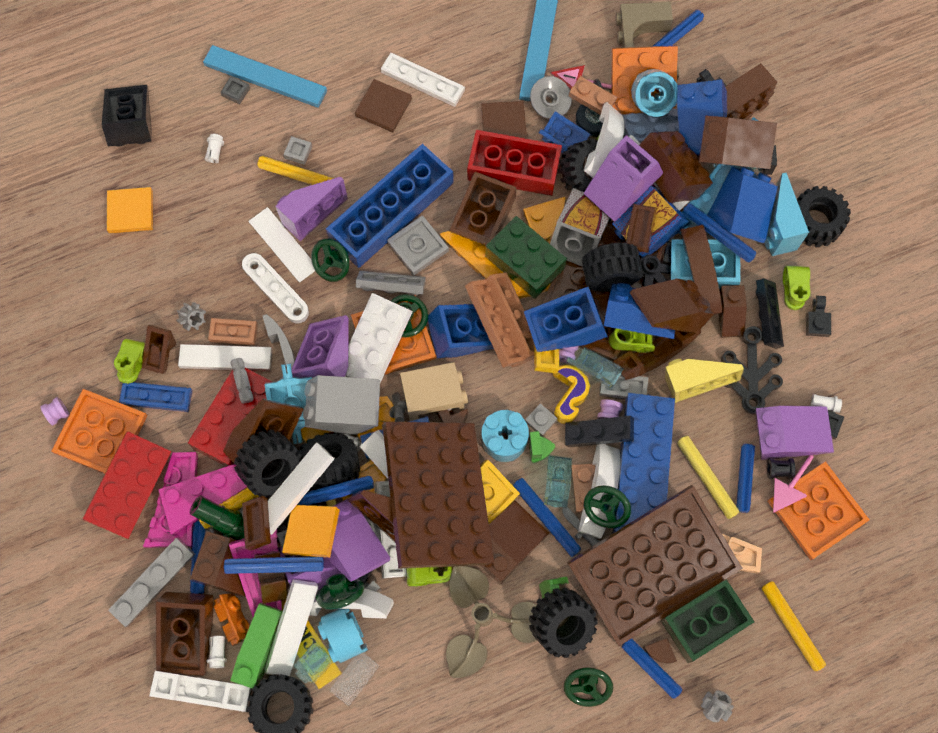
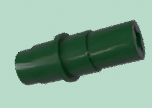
[189,495,245,541]

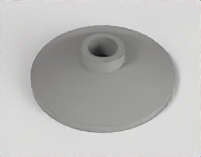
[530,76,572,119]

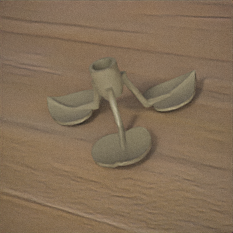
[446,566,537,678]

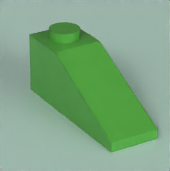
[230,603,283,689]

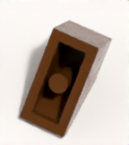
[718,285,747,338]

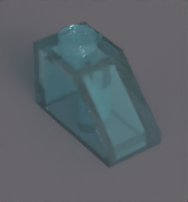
[544,455,572,507]

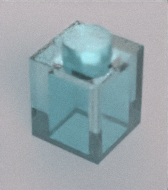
[294,643,333,684]

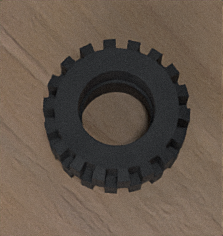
[558,139,598,192]
[797,186,851,247]
[581,243,643,292]
[234,430,302,498]
[299,433,360,490]
[529,588,598,658]
[246,674,314,733]

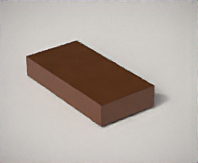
[626,204,657,253]
[242,496,271,551]

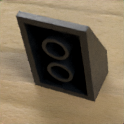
[101,85,152,147]

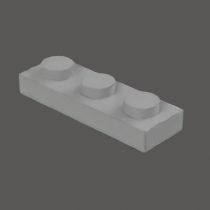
[356,271,426,296]

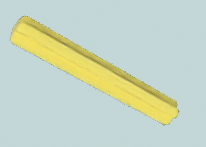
[677,436,739,519]

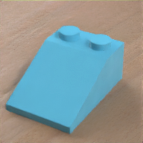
[764,173,809,256]
[671,239,740,290]

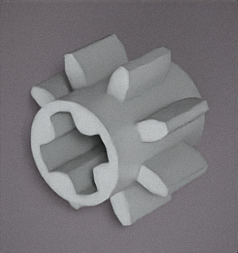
[176,302,206,331]
[701,690,734,722]

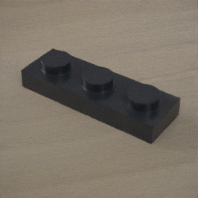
[756,278,784,349]
[565,416,634,447]

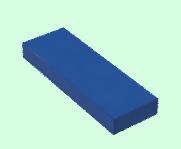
[119,382,193,412]

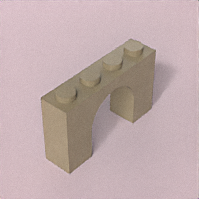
[615,2,679,81]

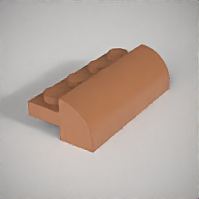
[465,272,534,368]

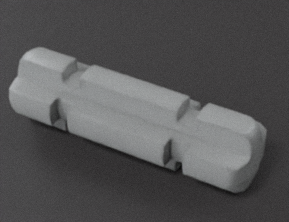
[230,358,254,404]

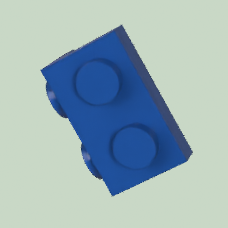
[539,111,592,153]

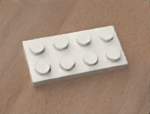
[345,293,413,383]

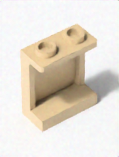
[400,362,468,421]

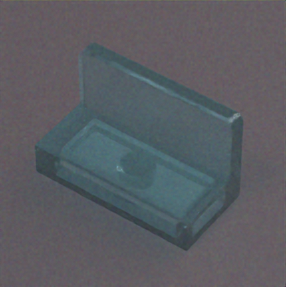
[566,348,624,389]

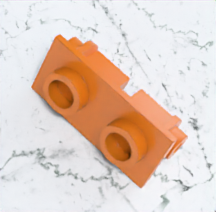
[213,593,250,646]

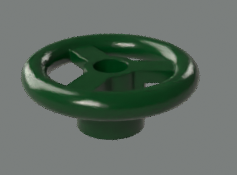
[311,239,350,282]
[390,294,428,338]
[584,485,631,528]
[316,574,364,609]
[563,667,614,707]

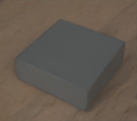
[220,76,250,105]

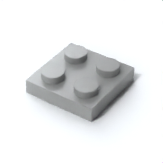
[387,215,449,276]

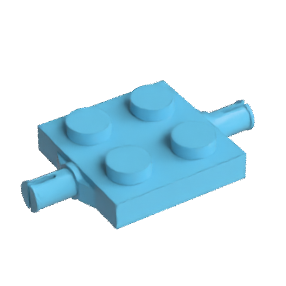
[265,363,312,444]

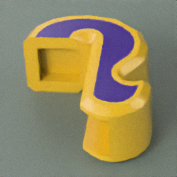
[553,365,590,424]

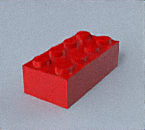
[467,130,562,196]
[188,368,272,467]
[81,431,172,539]

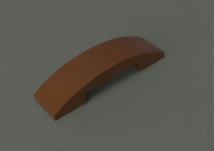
[680,225,723,315]
[612,329,701,380]

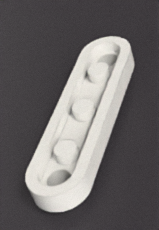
[242,253,309,323]

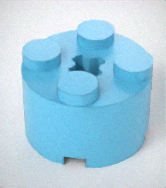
[631,69,678,117]
[481,410,529,462]
[318,609,368,663]

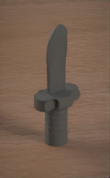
[389,392,407,422]
[562,506,600,546]

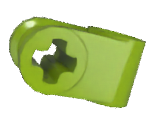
[783,266,811,310]
[609,328,655,353]
[114,338,145,384]
[406,567,452,586]

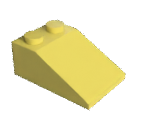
[665,359,744,403]

